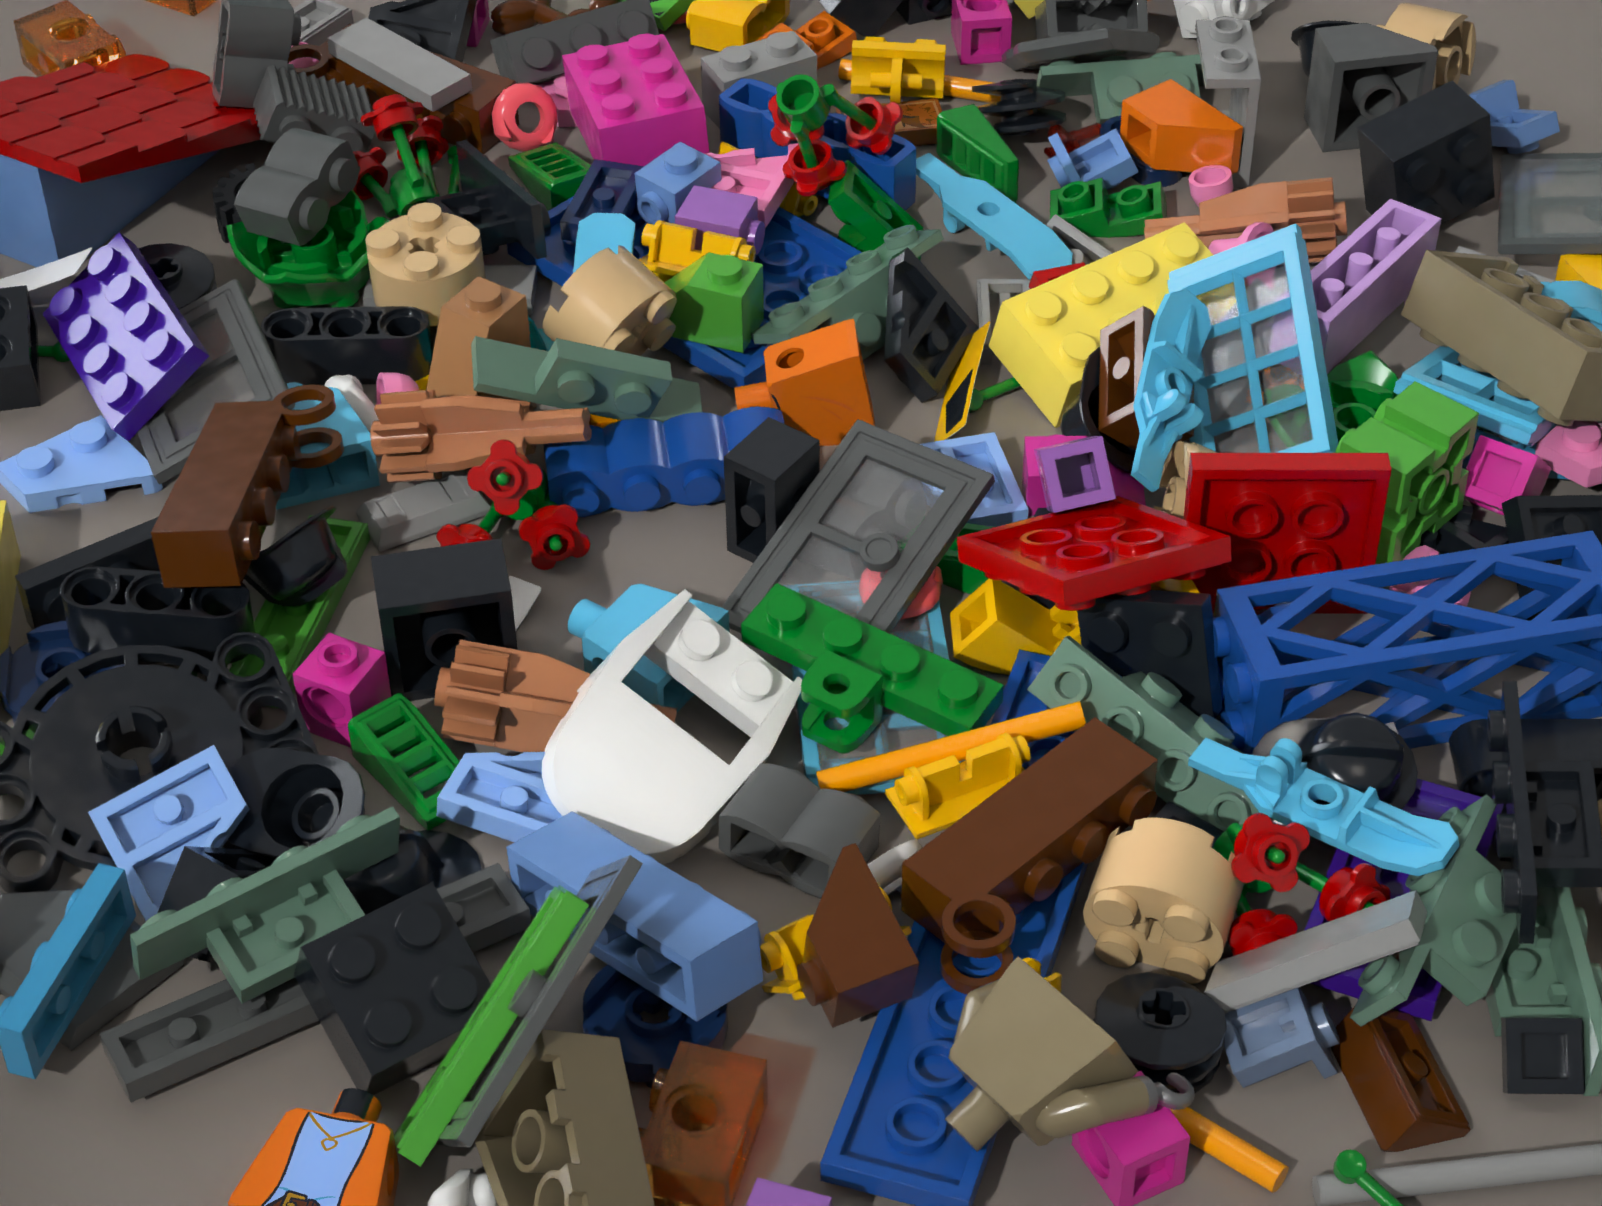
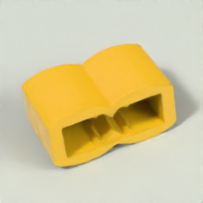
[686,0,790,52]

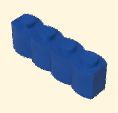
[719,78,916,211]
[543,407,785,517]

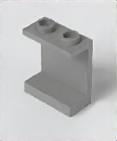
[1195,16,1261,188]

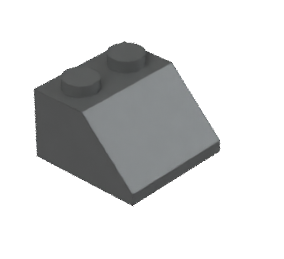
[1304,23,1438,152]

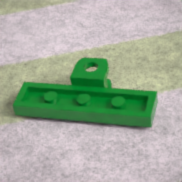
[741,583,1004,754]

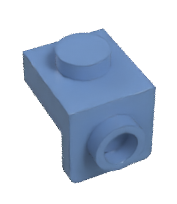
[1469,80,1560,154]
[1047,128,1139,189]
[634,142,722,225]

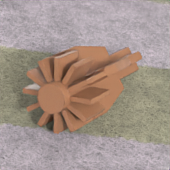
[1144,177,1348,267]
[370,390,592,483]
[434,639,677,752]

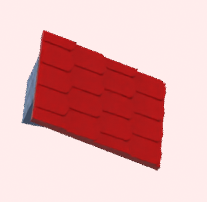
[0,54,261,267]

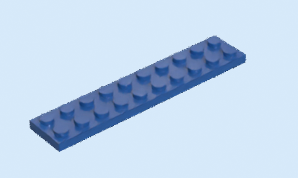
[820,649,1122,1206]

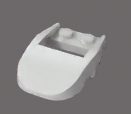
[542,589,802,865]

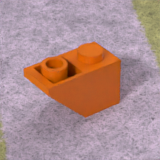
[1120,79,1243,174]

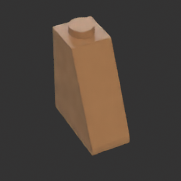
[426,276,536,471]

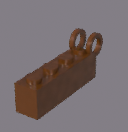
[288,23,519,155]
[151,385,344,588]
[901,717,1158,994]

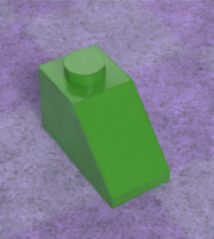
[664,252,764,353]

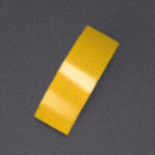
[950,579,1082,675]

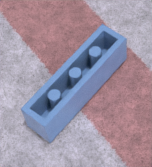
[506,811,763,1021]

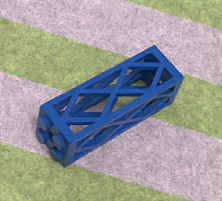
[1213,530,1602,755]

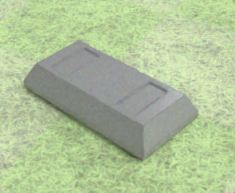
[356,470,491,552]

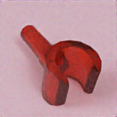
[1044,123,1101,158]

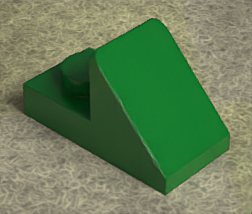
[828,160,923,260]

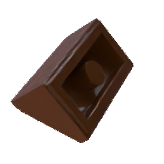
[1331,1006,1471,1152]

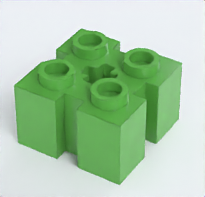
[1335,381,1479,564]

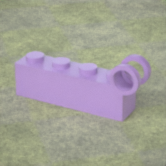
[1269,199,1442,376]

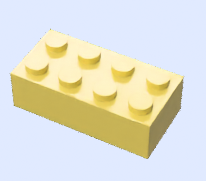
[989,222,1236,428]

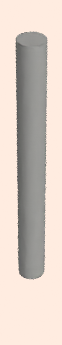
[1312,1143,1602,1206]

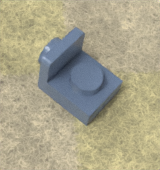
[1224,987,1340,1088]

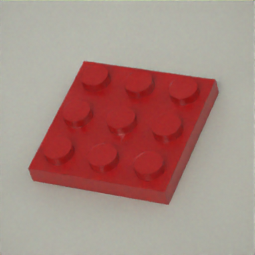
[1183,453,1391,614]
[957,496,1232,611]

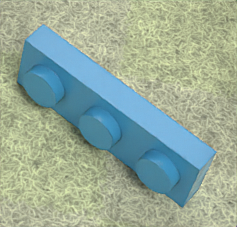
[0,863,136,1079]

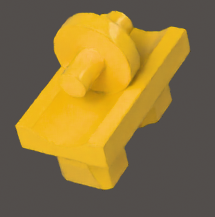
[850,36,946,104]

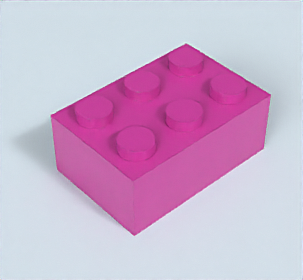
[562,34,710,166]

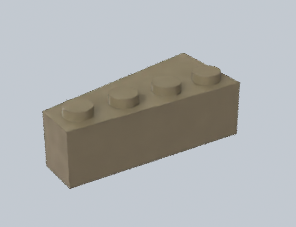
[1401,250,1602,426]
[475,1029,655,1206]

